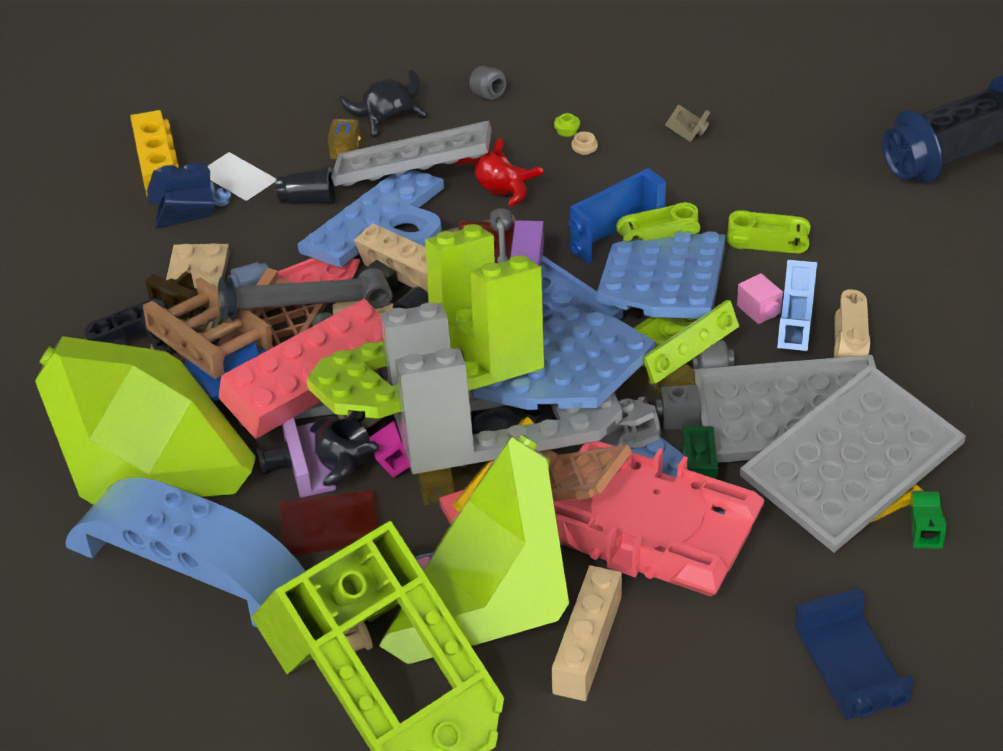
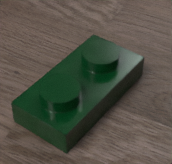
[681,425,718,478]

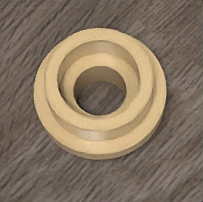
[572,132,598,155]

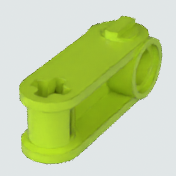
[616,202,701,242]
[727,210,811,253]

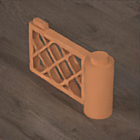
[539,444,632,500]

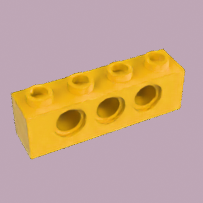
[130,110,179,197]

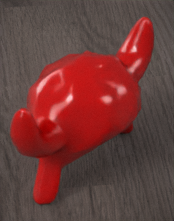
[453,138,544,206]

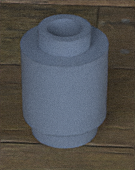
[228,262,268,287]

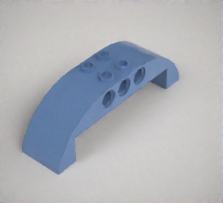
[65,478,306,627]

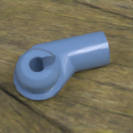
[210,181,231,207]

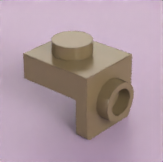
[665,104,710,142]

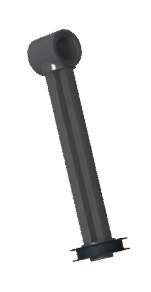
[218,268,393,321]

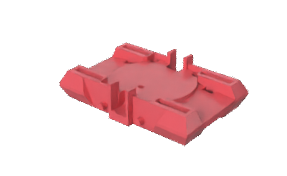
[553,441,765,597]

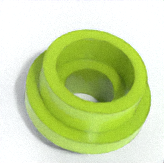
[554,113,580,137]

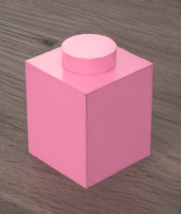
[737,273,783,324]

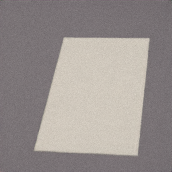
[207,152,276,201]

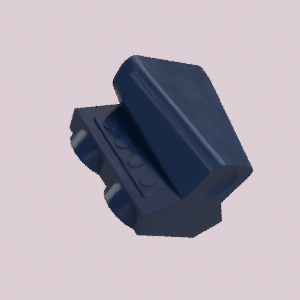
[147,163,215,228]

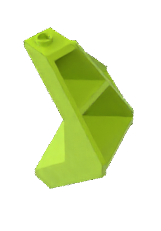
[35,336,256,505]
[379,434,569,664]

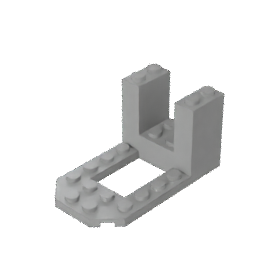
[380,303,622,474]

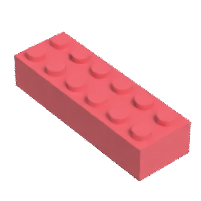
[218,299,383,439]

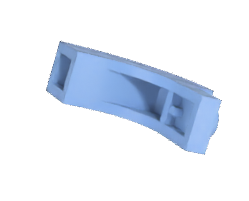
[777,260,817,351]

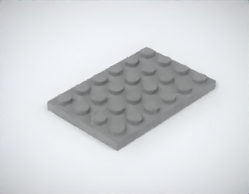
[693,355,876,463]
[740,364,966,553]

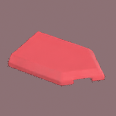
[278,258,360,309]

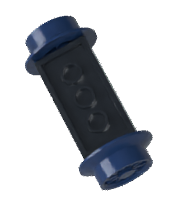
[882,75,1003,183]

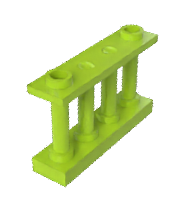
[634,300,739,384]

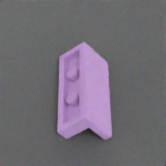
[282,417,336,498]

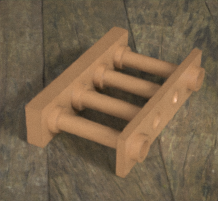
[143,277,273,379]

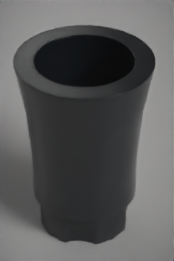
[276,166,335,204]

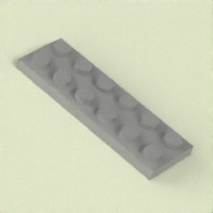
[331,121,492,186]

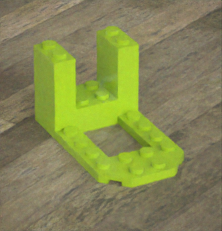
[307,224,544,419]
[251,521,504,751]

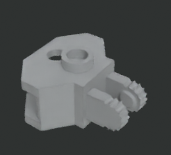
[600,396,661,448]

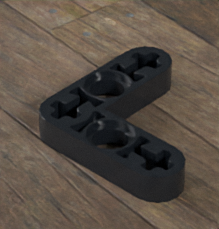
[85,299,177,355]

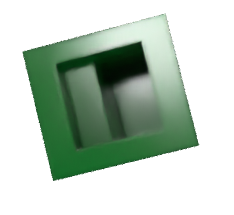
[910,491,946,548]

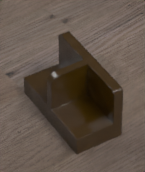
[145,271,207,319]

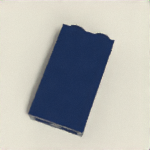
[794,588,914,720]

